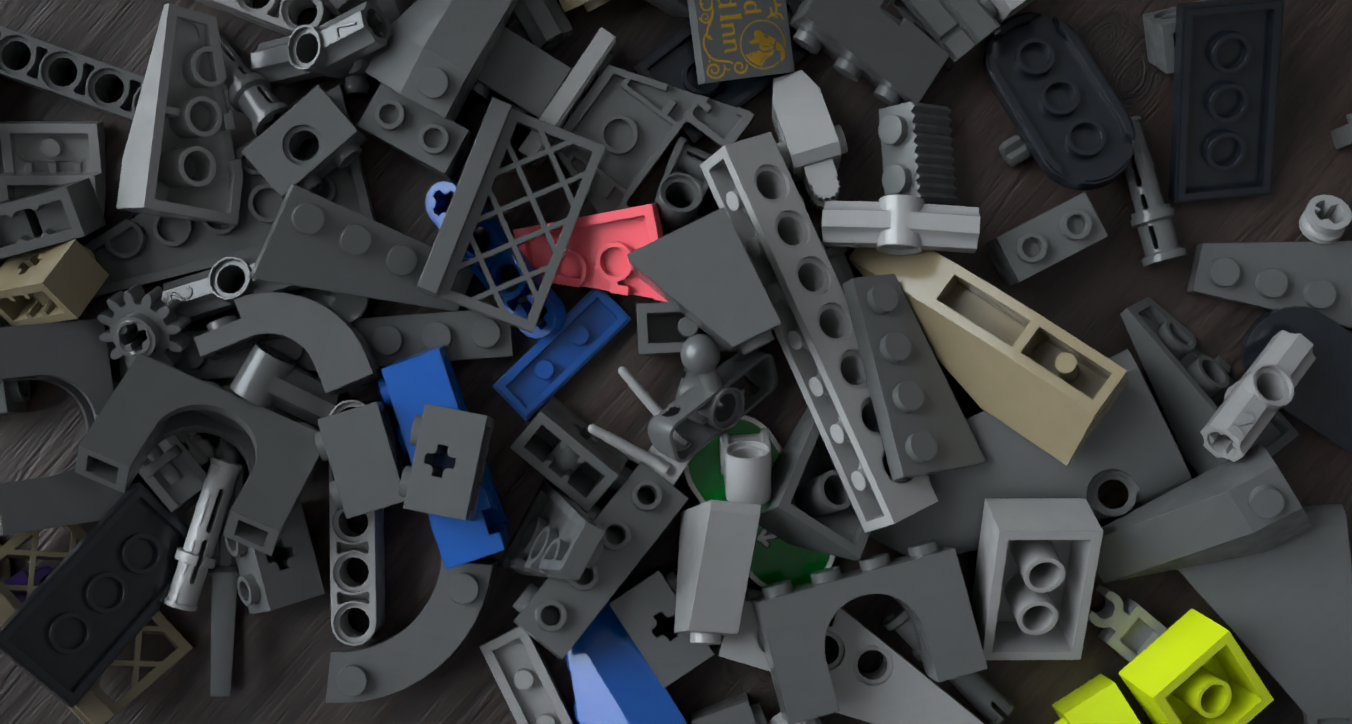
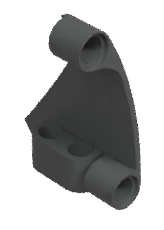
[1177,504,1352,724]

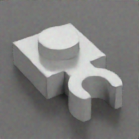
[1088,585,1167,663]

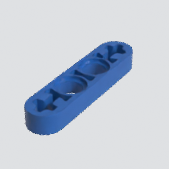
[425,181,566,339]

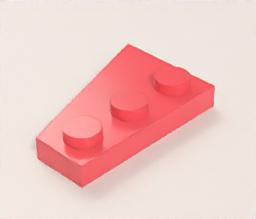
[513,203,668,302]

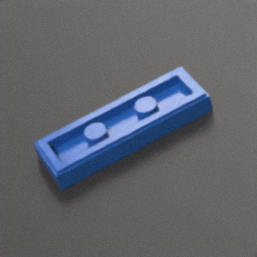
[492,288,632,421]

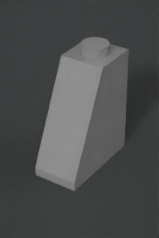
[674,500,761,645]

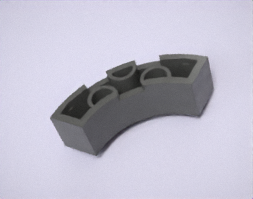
[325,558,499,703]

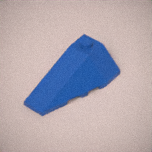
[566,599,687,724]

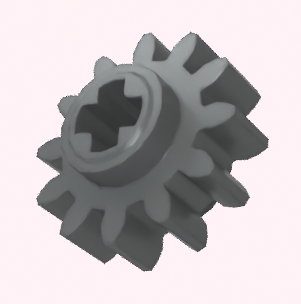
[97,283,192,369]

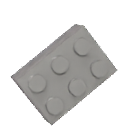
[971,498,1103,660]

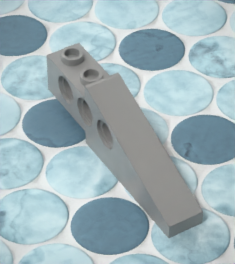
[717,588,986,724]

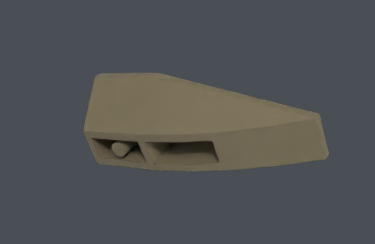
[848,247,1129,467]

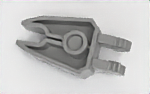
[771,70,848,211]

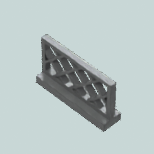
[417,97,606,333]

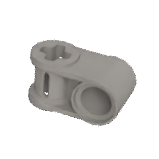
[719,428,772,505]

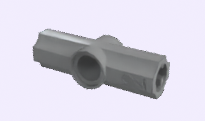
[1200,330,1316,462]

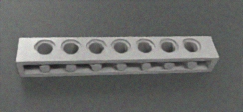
[700,132,938,533]

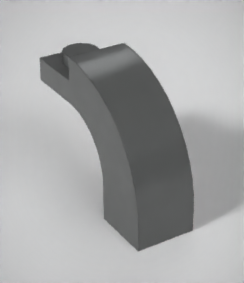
[194,292,383,396]

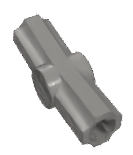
[821,194,980,255]

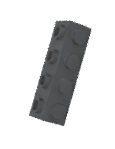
[512,462,689,659]

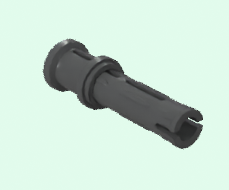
[219,33,291,137]
[1123,116,1187,267]
[882,603,1014,724]

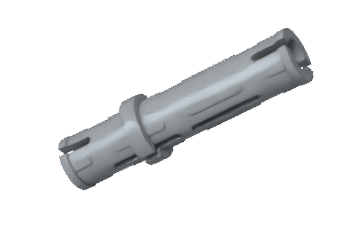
[164,457,243,611]

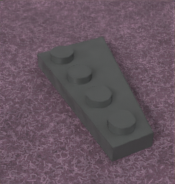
[497,480,605,580]

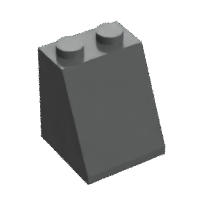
[627,207,781,355]

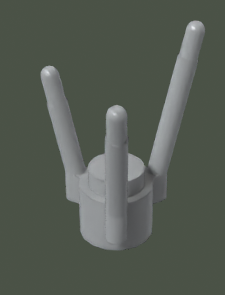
[588,366,693,485]

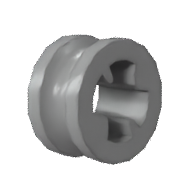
[1299,194,1352,244]

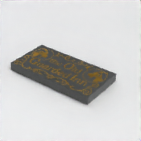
[687,0,795,85]

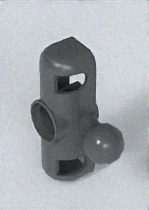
[648,334,778,463]

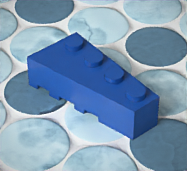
[378,344,510,570]

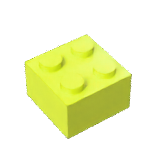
[1118,608,1274,724]

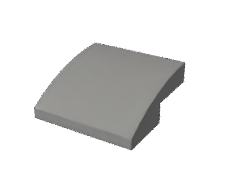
[0,121,106,216]

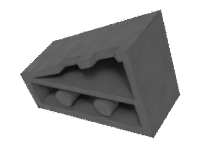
[789,0,950,106]

